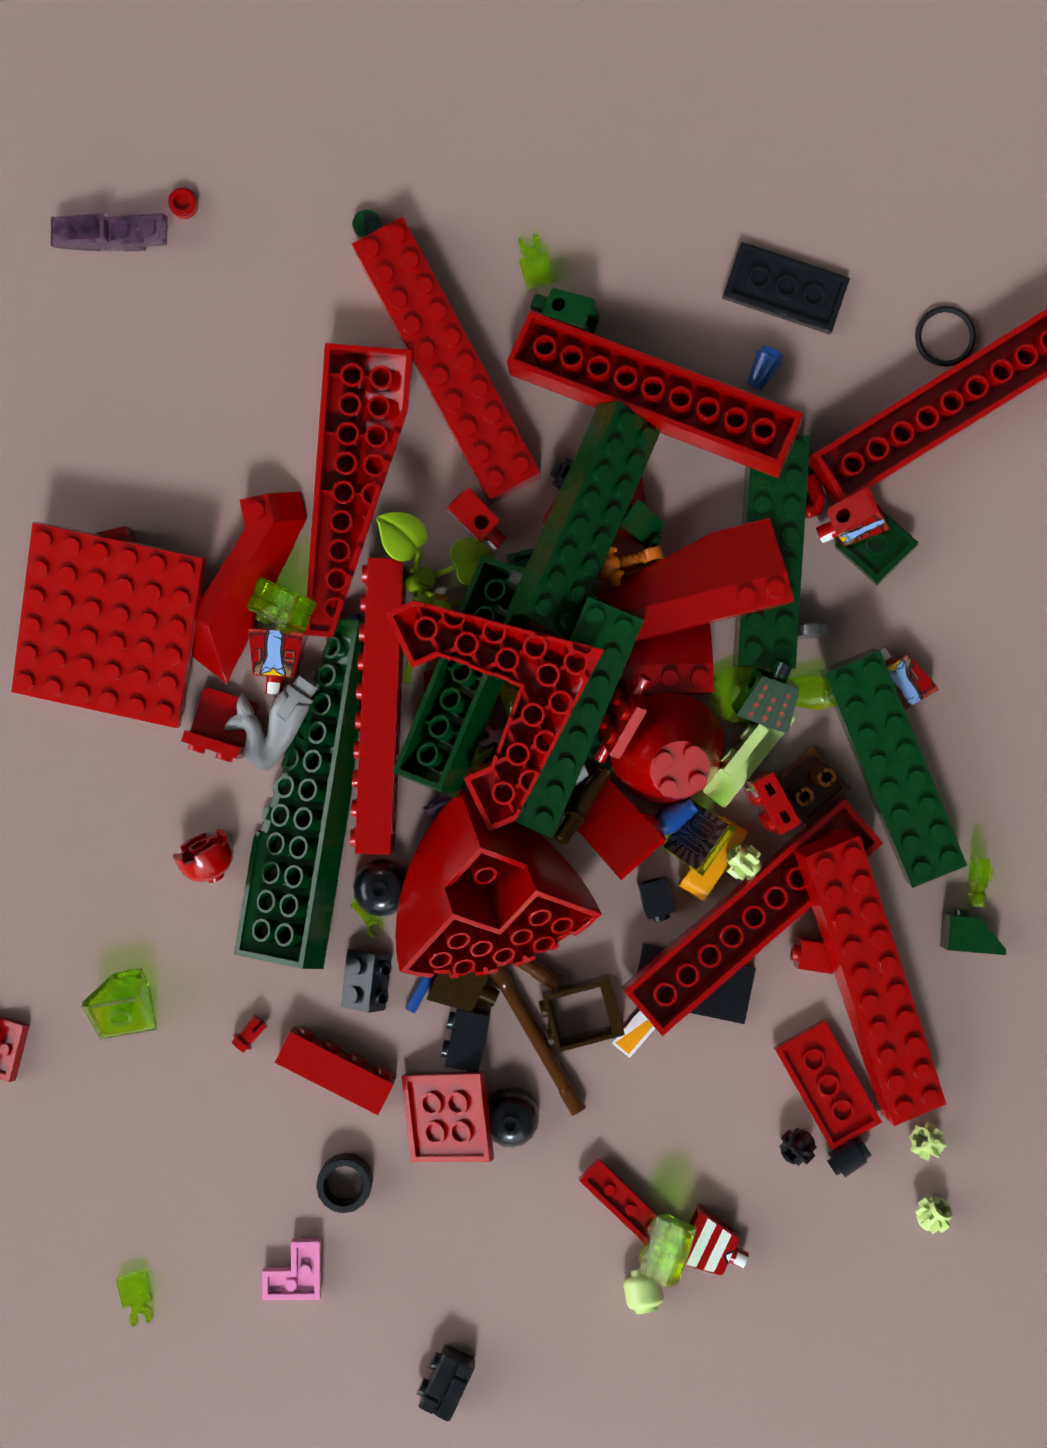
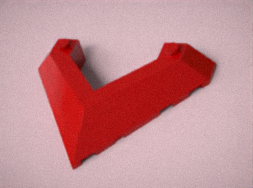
[95,491,307,684]
[386,600,604,832]

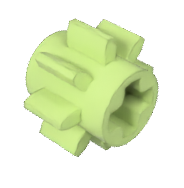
[726,845,762,880]
[908,1122,947,1161]
[915,1195,953,1234]

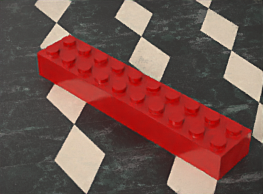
[352,216,540,505]
[809,309,1047,505]
[506,311,803,478]
[350,558,408,855]
[621,799,883,1037]
[794,829,947,1126]

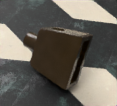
[427,972,500,1012]

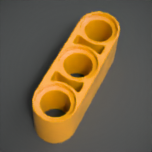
[678,815,747,901]

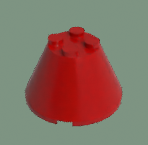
[610,692,724,803]

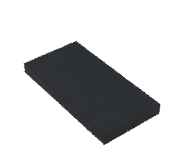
[722,242,850,335]
[637,943,756,1024]

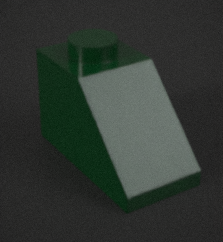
[619,500,664,548]
[940,908,1006,955]

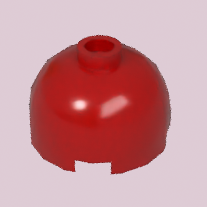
[173,829,234,883]

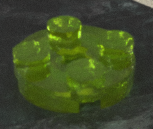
[710,666,754,723]

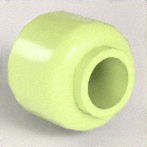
[623,1268,664,1314]

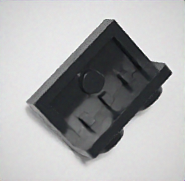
[341,949,392,1013]

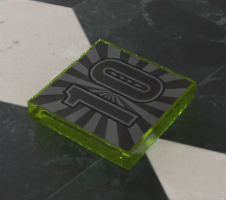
[662,800,736,876]

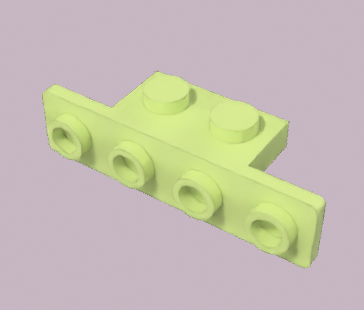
[703,717,795,808]

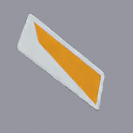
[612,1011,655,1058]

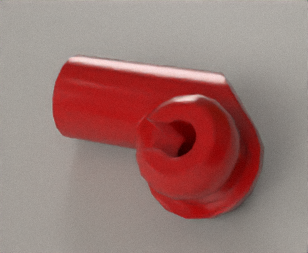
[805,474,825,519]

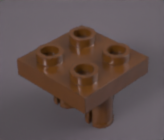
[769,745,851,827]

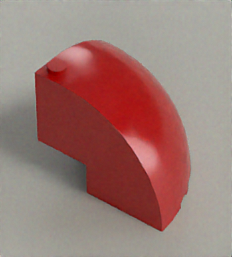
[395,790,602,978]

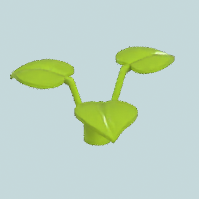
[376,512,495,610]

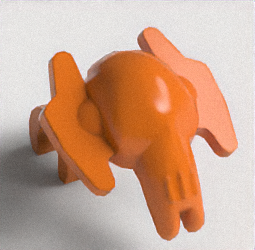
[597,546,664,590]

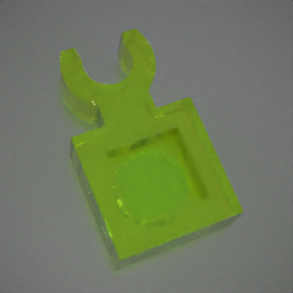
[518,234,554,290]
[967,856,993,908]
[116,1270,154,1327]

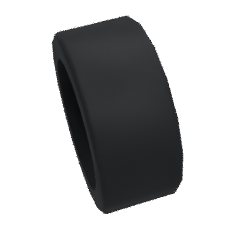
[316,1153,373,1213]

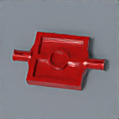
[594,674,652,763]

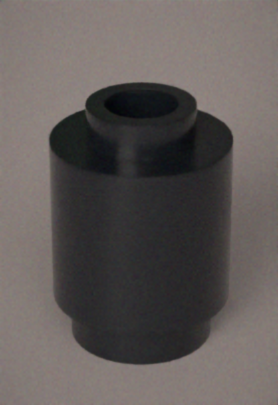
[827,1136,872,1178]

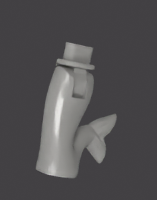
[225,675,318,771]

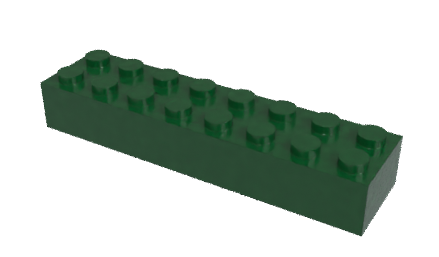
[506,401,660,640]
[733,435,810,669]
[392,556,526,798]
[513,594,646,838]
[820,648,967,888]

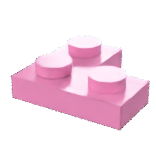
[262,1238,322,1300]

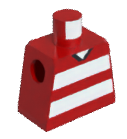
[675,1204,749,1275]

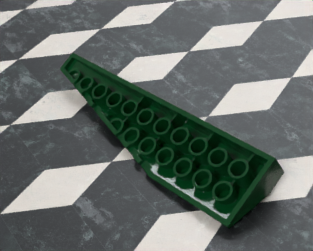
[234,619,362,969]

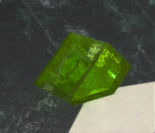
[82,968,157,1040]

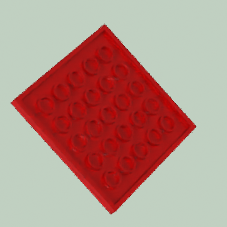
[11,522,206,728]

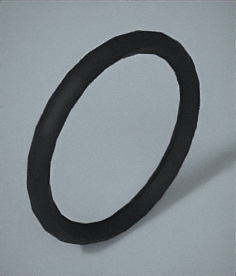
[915,306,976,367]

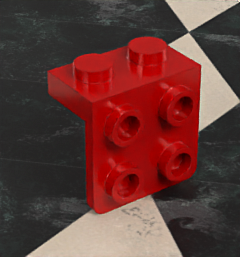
[181,688,259,762]

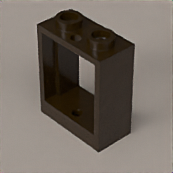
[538,974,625,1053]

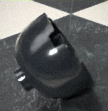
[353,858,407,917]
[488,1087,539,1148]

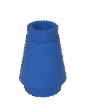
[747,345,783,391]
[654,797,699,835]

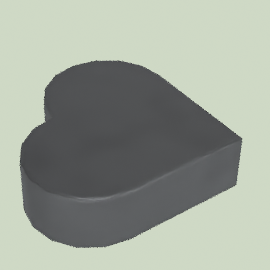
[798,623,829,639]

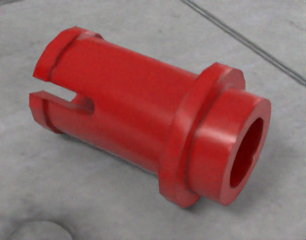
[231,1014,268,1053]

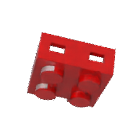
[744,771,801,835]

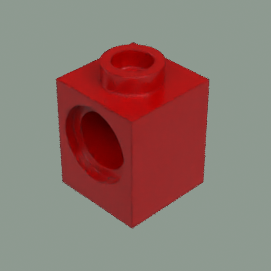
[790,937,833,974]

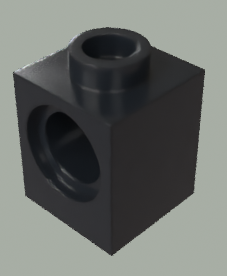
[637,876,676,922]

